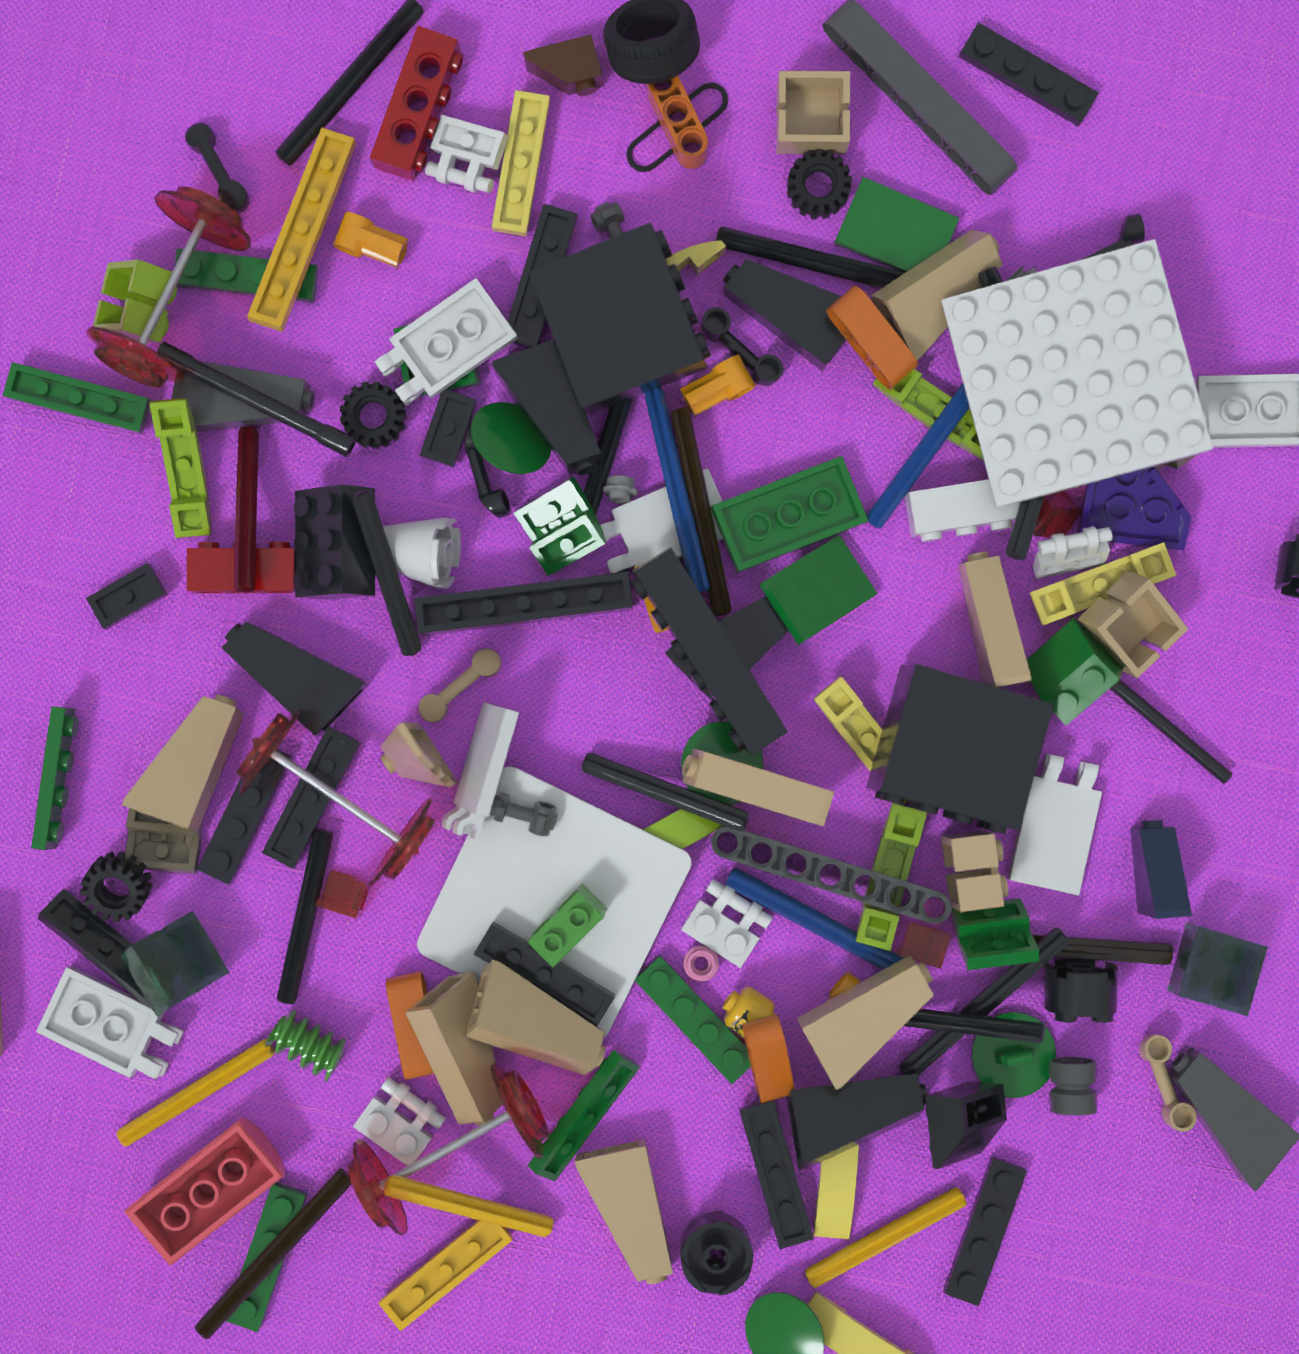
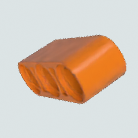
[647,76,708,169]
[826,286,918,390]
[386,971,434,1080]
[742,1014,795,1104]

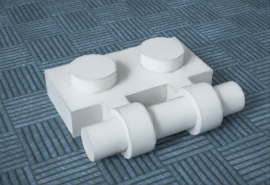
[425,115,509,193]
[1032,526,1112,579]
[681,879,773,968]
[353,1077,446,1166]

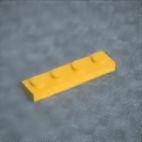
[378,1220,513,1332]

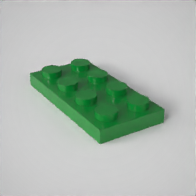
[710,456,868,573]

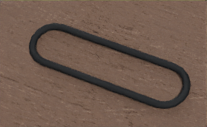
[626,82,728,172]

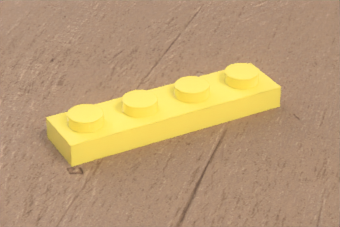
[491,90,550,237]

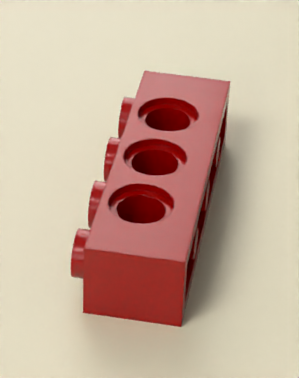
[370,26,464,181]

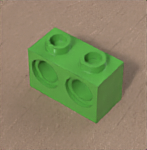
[528,883,608,967]

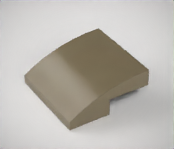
[125,809,203,874]

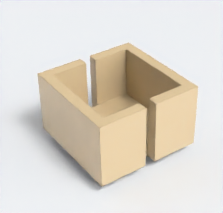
[776,71,850,155]
[1077,570,1188,678]
[940,831,1008,912]

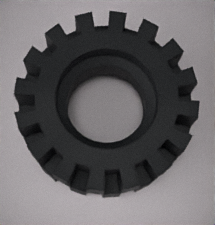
[787,149,852,219]
[339,381,407,449]
[80,852,152,922]

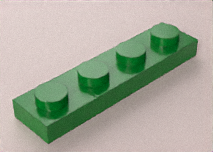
[174,248,319,303]
[2,362,152,434]
[31,706,79,850]
[634,955,751,1084]
[527,1050,640,1181]
[226,1182,308,1332]

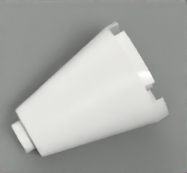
[383,517,461,589]

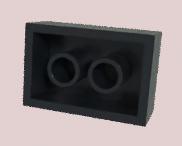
[294,484,375,600]

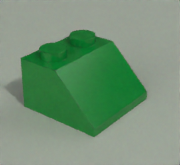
[1026,617,1123,725]

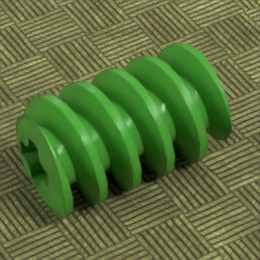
[265,1009,346,1083]

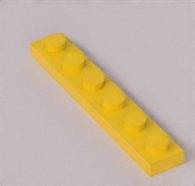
[247,127,356,332]

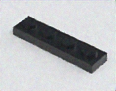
[958,22,1099,127]
[507,204,578,348]
[262,726,361,869]
[197,741,293,885]
[37,889,174,1008]
[474,921,616,1027]
[739,1100,814,1249]
[943,1156,1027,1306]

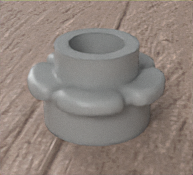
[603,475,638,504]

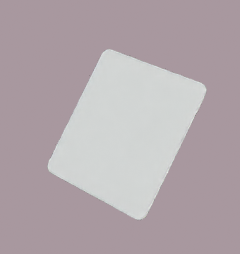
[417,766,691,1038]

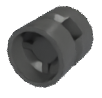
[1049,1057,1097,1115]

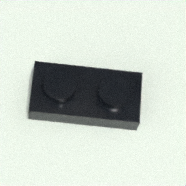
[420,389,477,468]
[86,563,168,630]

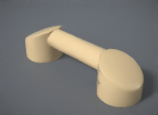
[419,648,502,723]
[1139,1034,1197,1132]

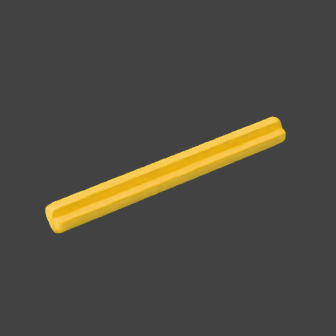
[116,1039,275,1147]
[384,1174,554,1237]
[805,1187,967,1288]

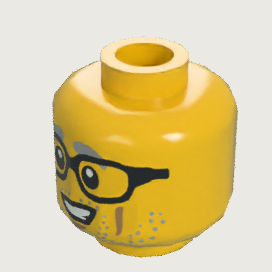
[722,986,775,1037]

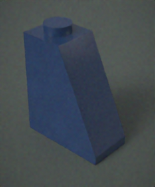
[1131,820,1192,919]

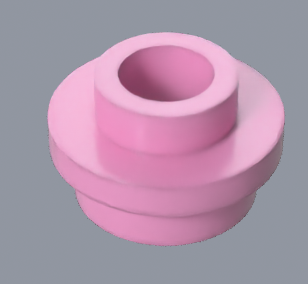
[683,945,719,982]

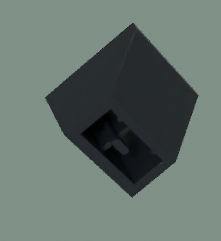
[925,1082,1007,1169]

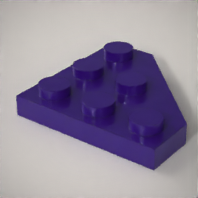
[1077,466,1192,550]

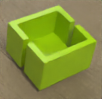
[92,259,177,344]

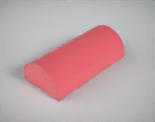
[124,1118,285,1266]

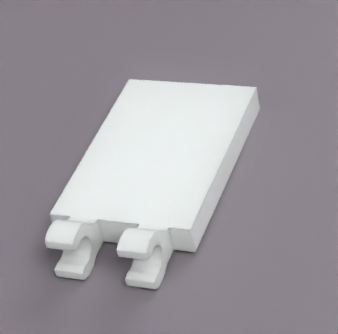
[375,278,518,406]
[1196,374,1299,448]
[600,469,723,574]
[442,702,519,840]
[1007,754,1102,896]
[36,966,184,1079]

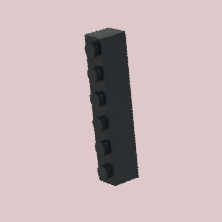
[631,548,788,756]
[414,572,633,636]

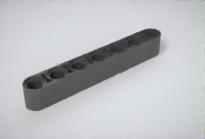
[822,0,1018,195]
[711,826,951,924]

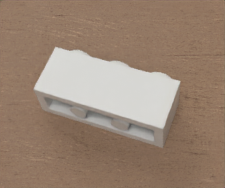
[905,479,1020,542]

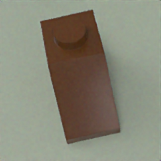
[523,34,603,96]

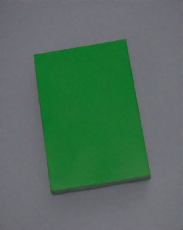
[834,177,959,273]
[759,535,878,645]

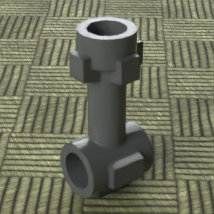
[590,202,625,238]
[489,793,558,836]

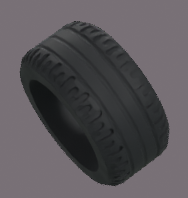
[604,0,700,84]

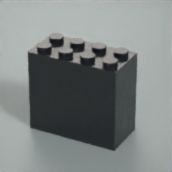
[528,222,711,415]
[866,664,1054,835]

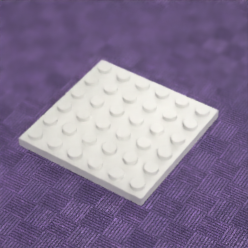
[941,239,1213,508]

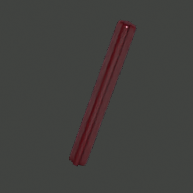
[233,426,259,593]

